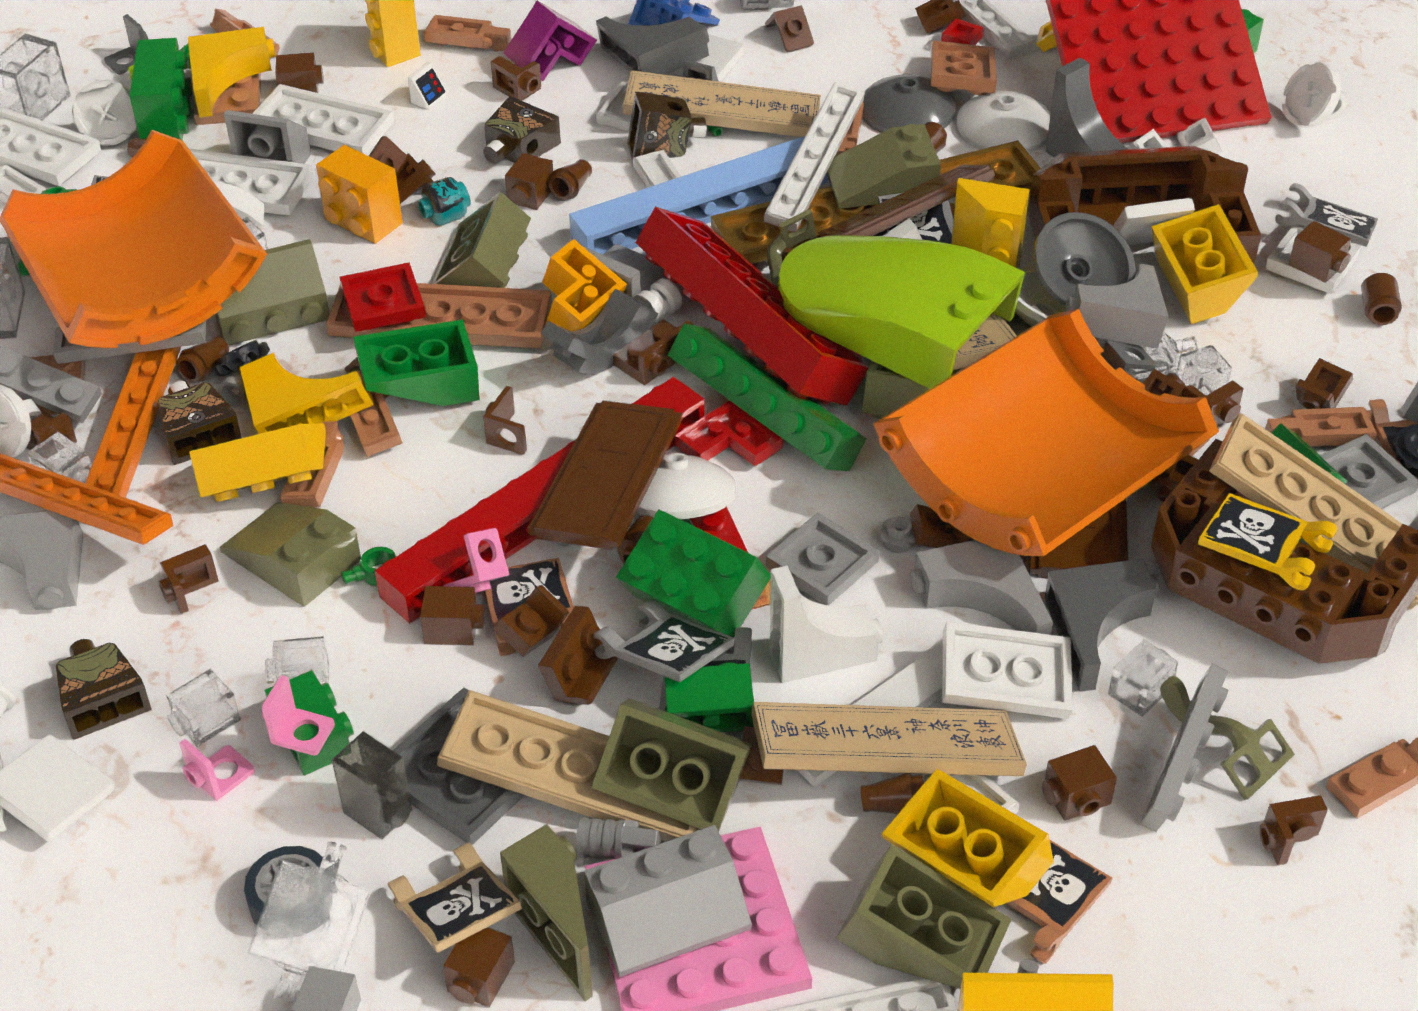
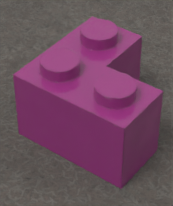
[503,0,597,81]

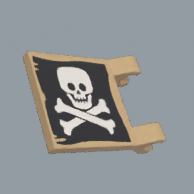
[387,842,522,953]

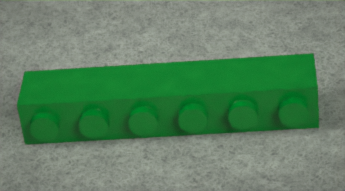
[667,323,867,471]

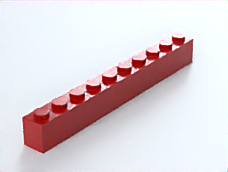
[375,376,705,624]

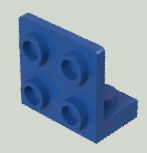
[628,0,720,26]

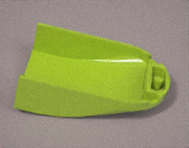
[778,235,1025,389]

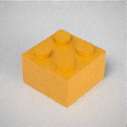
[316,145,403,244]

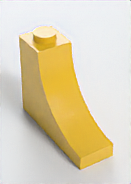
[188,26,276,118]
[240,352,374,434]

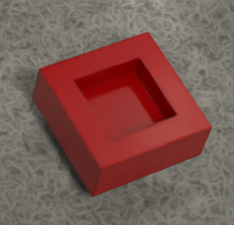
[941,18,983,45]

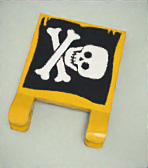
[1198,493,1337,590]

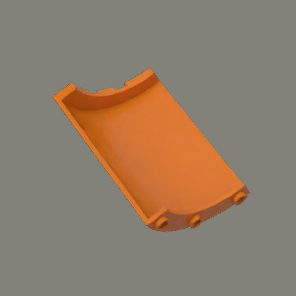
[0,130,267,348]
[873,309,1219,556]

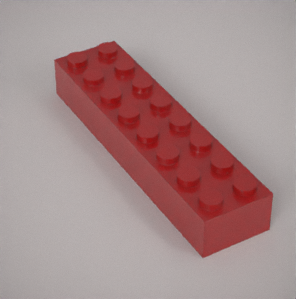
[635,206,869,406]

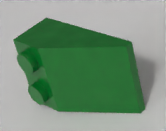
[353,319,480,406]

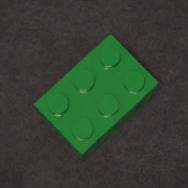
[129,38,193,140]
[616,509,771,638]

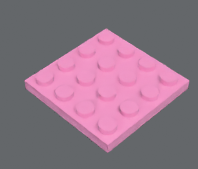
[585,826,812,1011]

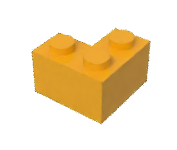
[542,239,627,331]

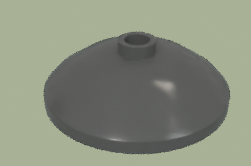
[862,74,956,133]
[1033,212,1136,306]

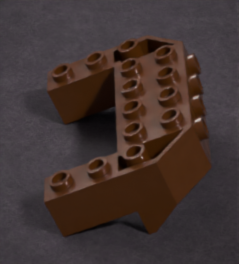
[1028,146,1261,276]
[1151,439,1418,664]

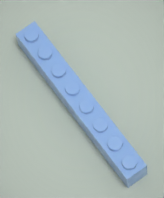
[569,136,828,255]

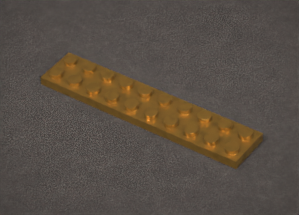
[711,140,1041,264]

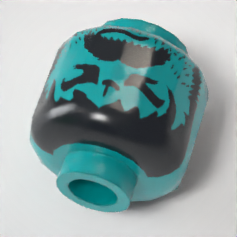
[417,177,471,226]

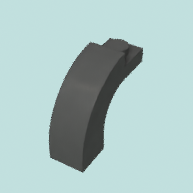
[541,289,658,374]

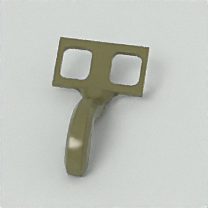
[767,209,816,287]
[1160,676,1295,800]

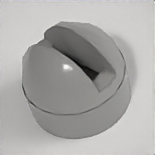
[218,375,247,408]

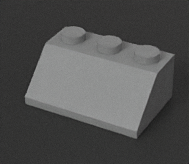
[584,825,752,977]

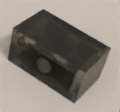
[332,731,413,840]

